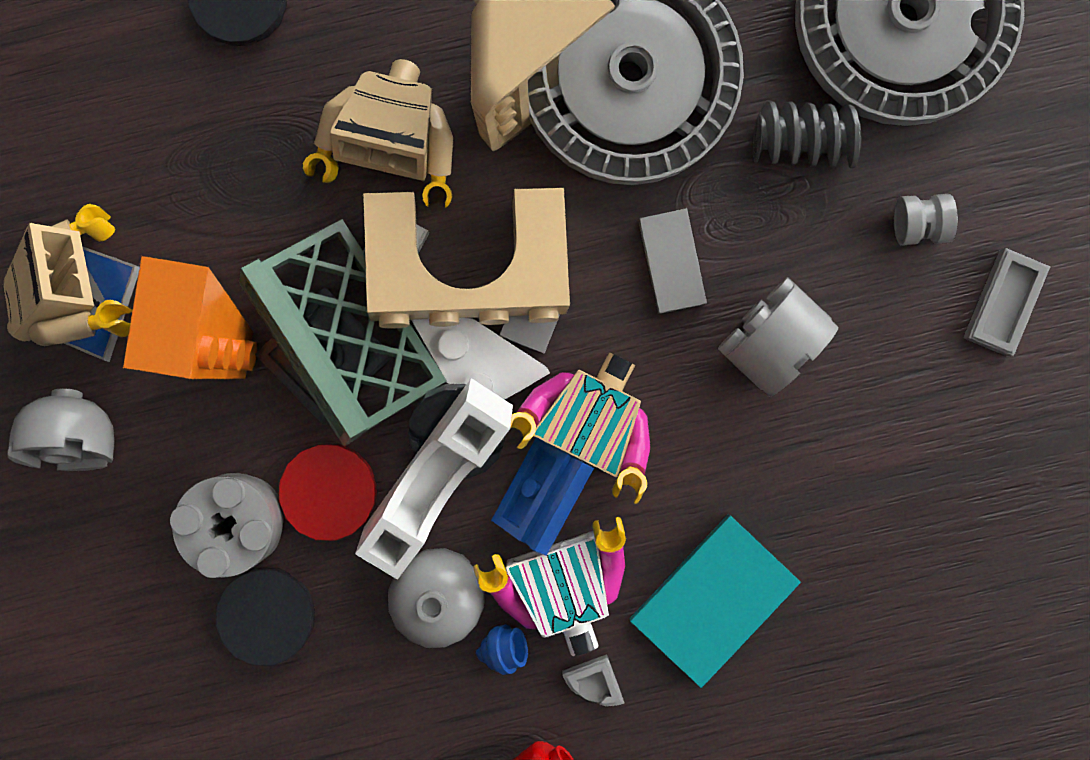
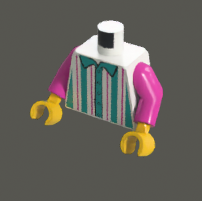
[473,517,626,656]

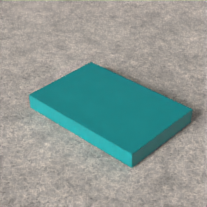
[629,514,801,688]

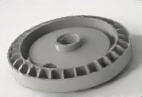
[527,0,744,185]
[795,0,1024,126]

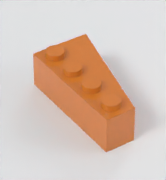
[123,256,257,379]

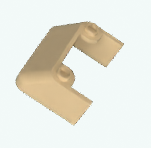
[471,0,615,151]

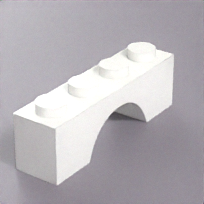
[355,379,513,580]

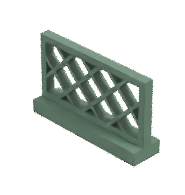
[239,219,447,447]

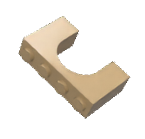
[363,188,570,328]

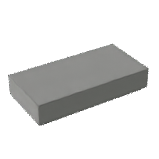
[638,208,707,314]
[963,248,1050,357]

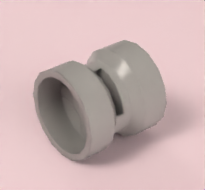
[894,194,958,245]

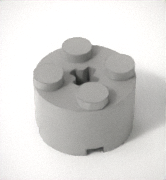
[718,277,838,396]
[170,473,284,578]

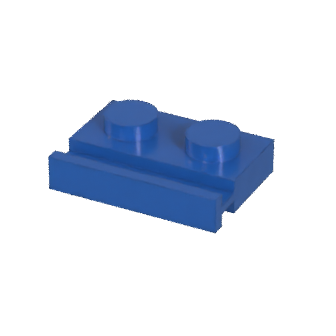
[491,437,594,556]

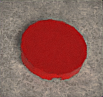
[279,444,377,541]

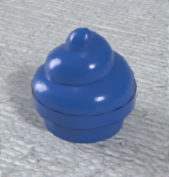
[475,624,528,675]

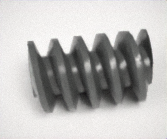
[753,101,861,169]

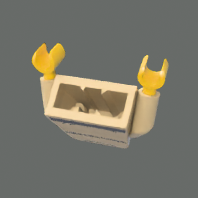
[303,59,453,208]
[4,204,133,346]

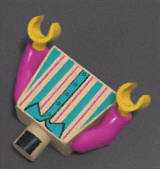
[510,352,650,504]

